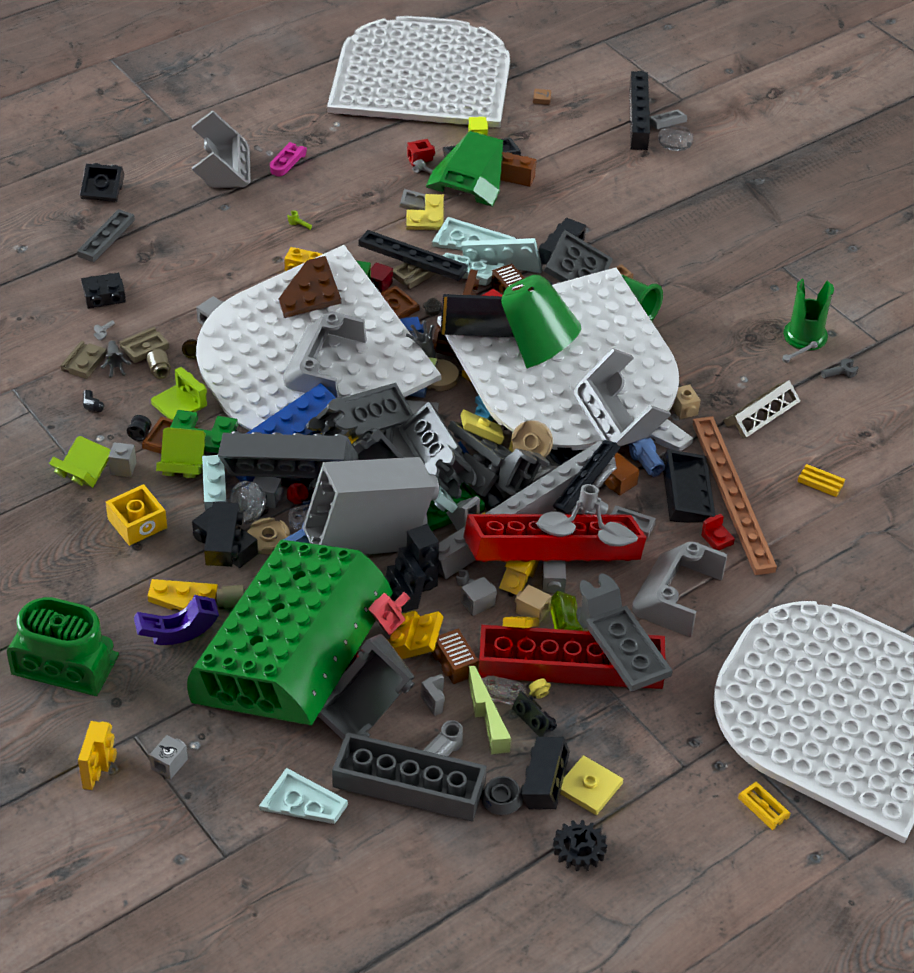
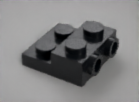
[80,163,125,202]
[81,272,126,309]
[385,547,426,612]

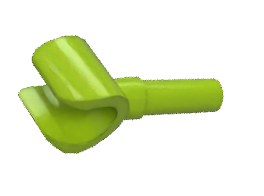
[287,211,312,229]

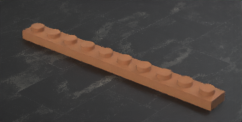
[692,416,777,575]

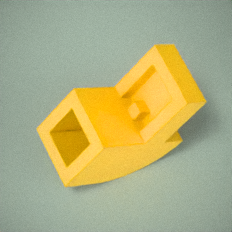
[499,560,539,595]

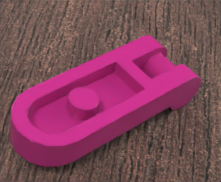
[270,142,307,177]

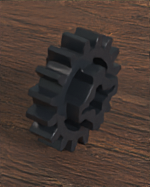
[553,820,607,871]

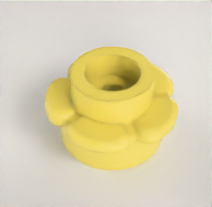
[529,678,551,699]

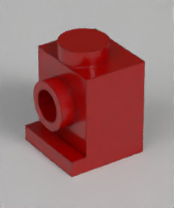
[407,139,435,167]

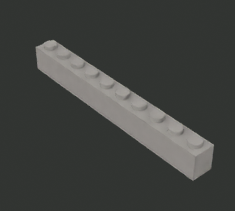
[438,440,617,579]

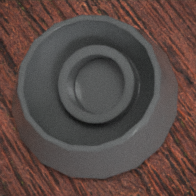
[481,776,524,815]

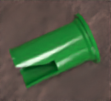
[621,274,663,321]
[783,278,834,351]

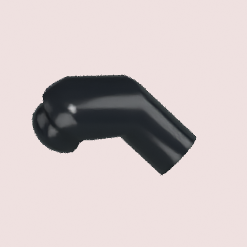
[83,390,104,412]

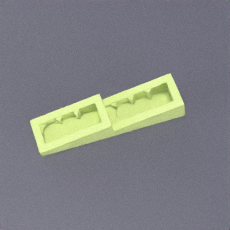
[468,666,511,754]

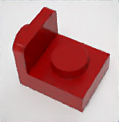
[701,514,735,551]

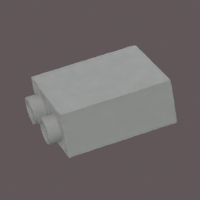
[303,457,439,554]

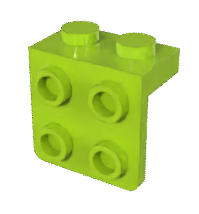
[151,367,207,420]
[156,427,206,478]
[49,436,111,488]

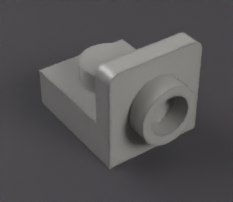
[421,674,445,716]

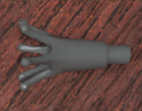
[406,320,438,364]
[101,341,131,378]

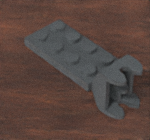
[306,383,414,439]
[398,402,477,499]
[448,421,550,496]
[576,574,673,692]

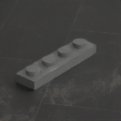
[77,209,135,263]

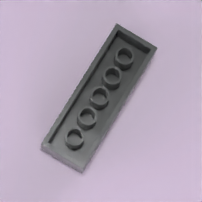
[218,431,358,479]
[332,732,487,822]

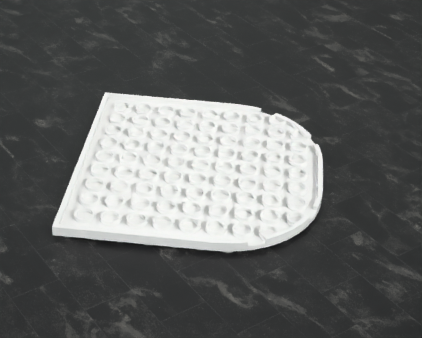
[327,16,510,128]
[196,245,441,431]
[437,267,679,450]
[714,601,914,844]

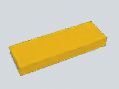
[503,616,540,628]

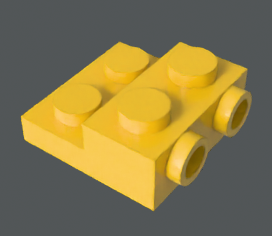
[387,610,444,659]
[78,721,117,790]

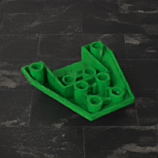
[426,131,503,207]

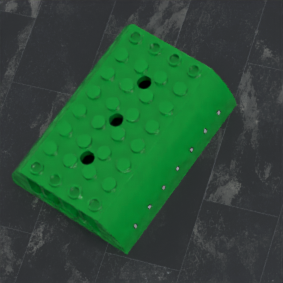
[187,539,393,725]

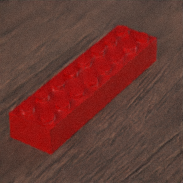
[463,514,647,562]
[478,625,665,689]

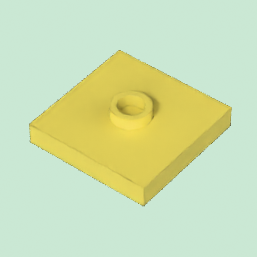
[460,409,504,445]
[560,755,623,816]

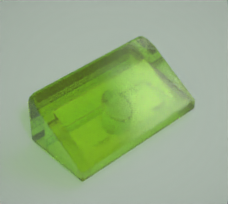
[550,591,583,631]

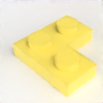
[406,194,444,230]

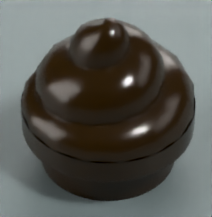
[182,339,197,359]

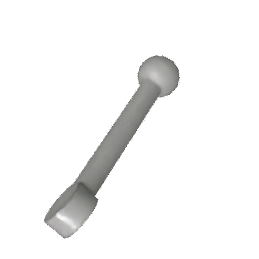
[782,341,818,363]

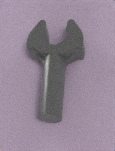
[821,359,859,378]

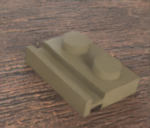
[393,263,436,289]
[120,327,169,364]
[61,341,107,379]

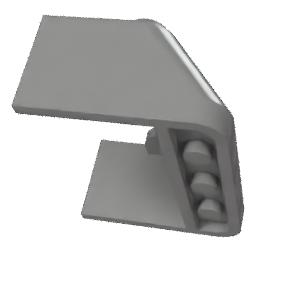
[192,110,251,188]
[283,312,367,398]
[574,348,671,446]
[632,542,728,637]

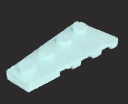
[432,217,516,250]
[461,238,542,273]

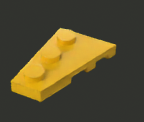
[148,579,218,611]

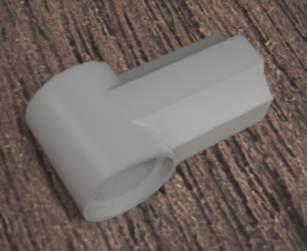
[423,720,463,756]

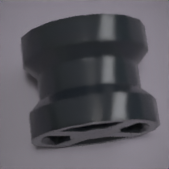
[126,415,152,441]

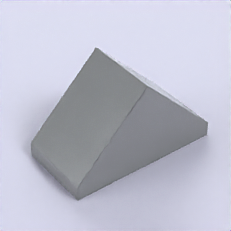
[446,496,480,531]

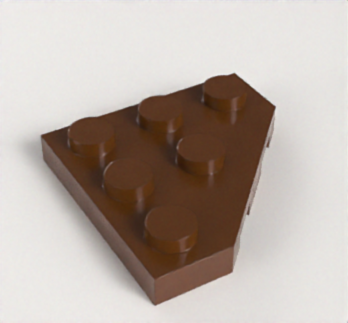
[278,256,342,318]

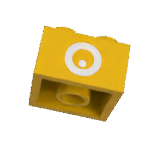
[106,484,167,546]

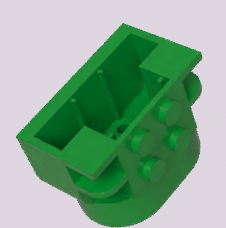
[7,597,119,697]

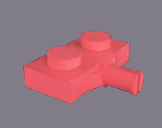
[368,592,410,636]

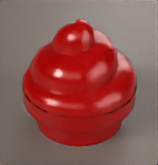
[286,483,308,504]

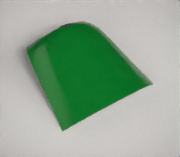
[501,275,581,369]

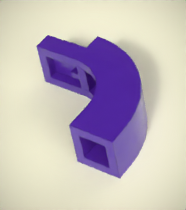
[134,595,219,645]

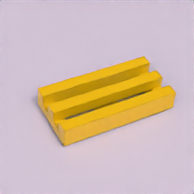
[797,464,845,497]
[738,782,791,830]

